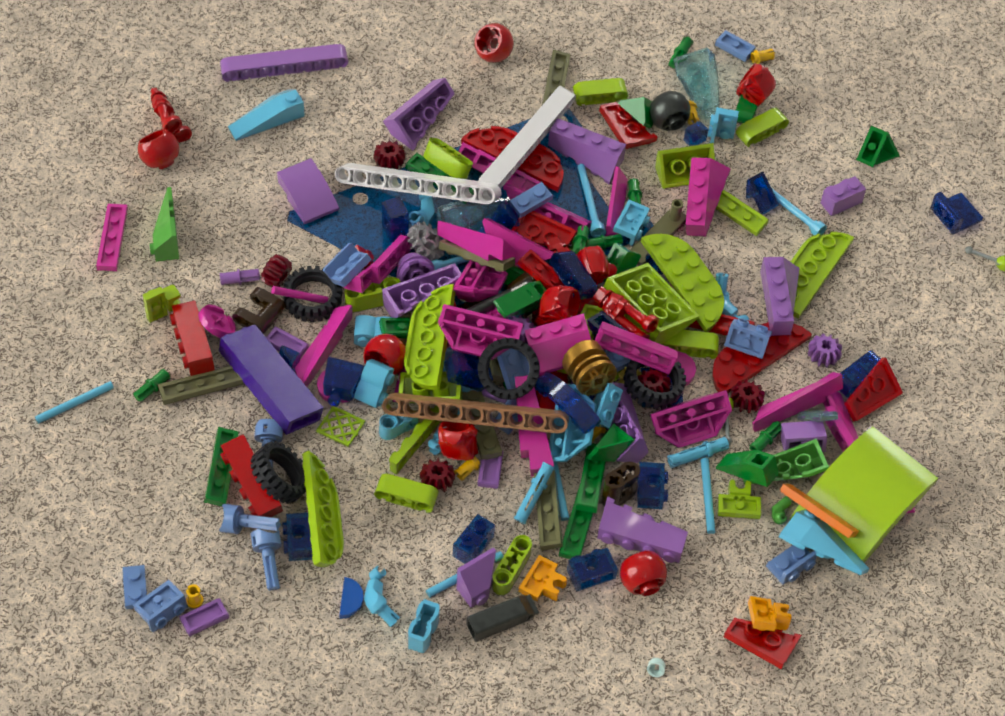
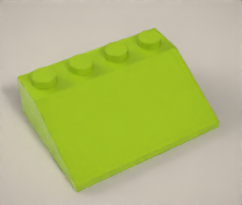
[603,263,700,344]

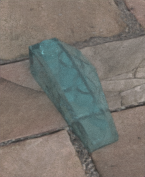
[673,47,720,120]
[437,198,510,240]

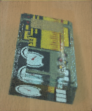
[798,410,838,422]

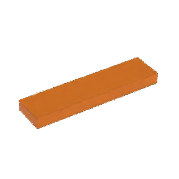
[780,483,859,538]

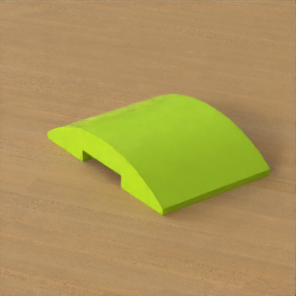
[790,426,939,563]

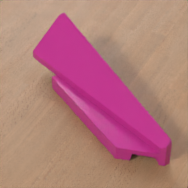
[503,185,592,230]
[437,221,517,261]
[344,235,412,293]
[295,305,353,387]
[752,372,843,432]
[515,376,554,477]
[823,391,859,452]

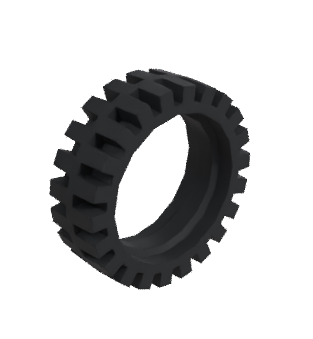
[283,266,342,322]
[478,338,540,400]
[623,360,686,409]
[250,441,306,504]

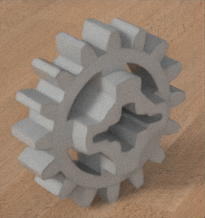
[407,221,444,261]

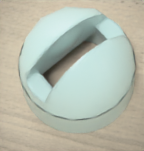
[647,658,666,677]

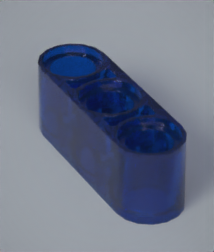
[551,251,598,300]
[839,350,881,398]

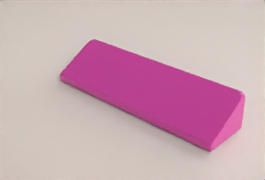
[605,166,628,236]
[595,322,678,374]

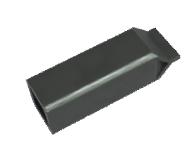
[466,595,539,642]

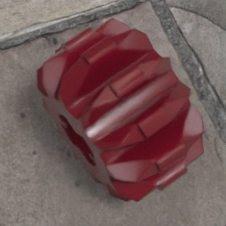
[373,139,406,170]
[261,254,292,287]
[638,367,671,393]
[730,379,765,415]
[419,458,455,493]

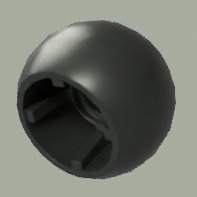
[650,91,690,131]

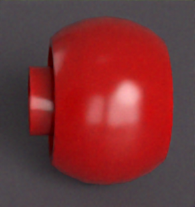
[474,23,514,63]
[137,129,180,169]
[363,334,406,376]
[620,551,667,596]

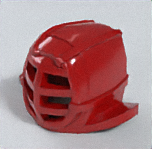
[736,63,776,106]
[566,246,617,288]
[539,285,581,324]
[438,421,478,460]

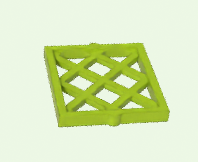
[316,405,365,447]

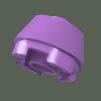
[397,253,435,282]

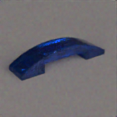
[534,372,601,434]

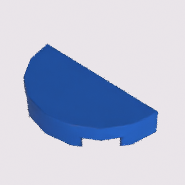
[339,577,364,619]

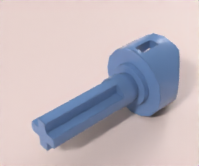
[254,419,283,468]
[219,504,281,534]
[250,529,281,591]

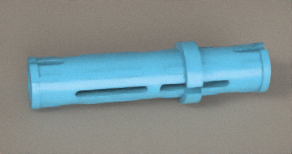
[667,437,729,468]
[514,462,555,524]

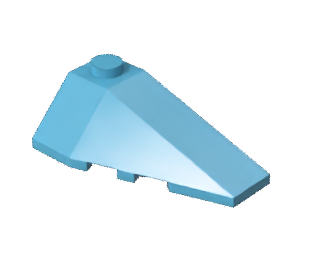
[228,89,305,141]
[779,509,870,575]

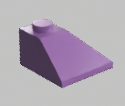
[456,547,496,608]

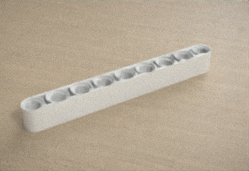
[478,85,576,198]
[335,163,501,204]

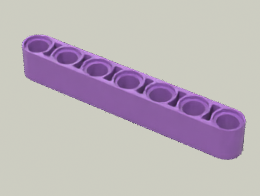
[220,44,348,82]

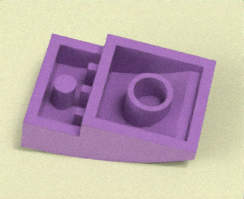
[277,158,339,224]

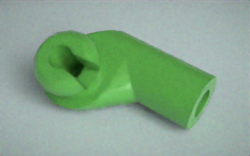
[771,496,792,524]

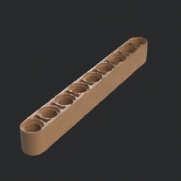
[382,393,569,433]

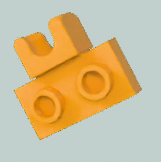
[518,555,567,601]
[748,596,792,631]

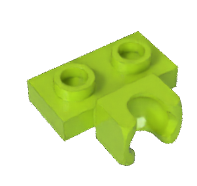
[142,284,181,323]
[718,479,761,519]

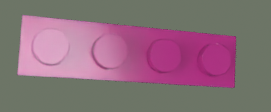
[96,204,128,271]

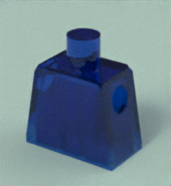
[323,356,365,407]

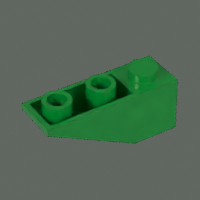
[493,280,546,318]
[716,450,779,487]

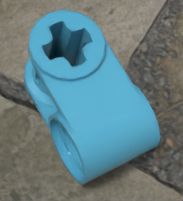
[379,407,419,440]

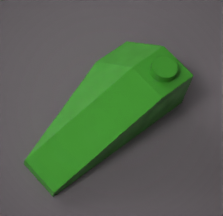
[149,187,179,262]
[743,439,829,484]

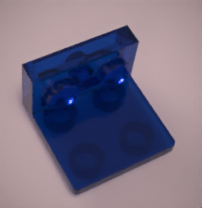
[930,191,983,235]

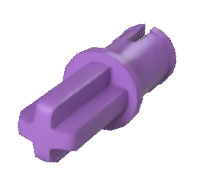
[220,269,260,285]

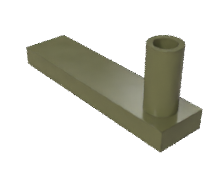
[629,199,686,266]

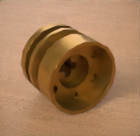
[562,340,617,396]

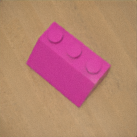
[524,313,591,375]

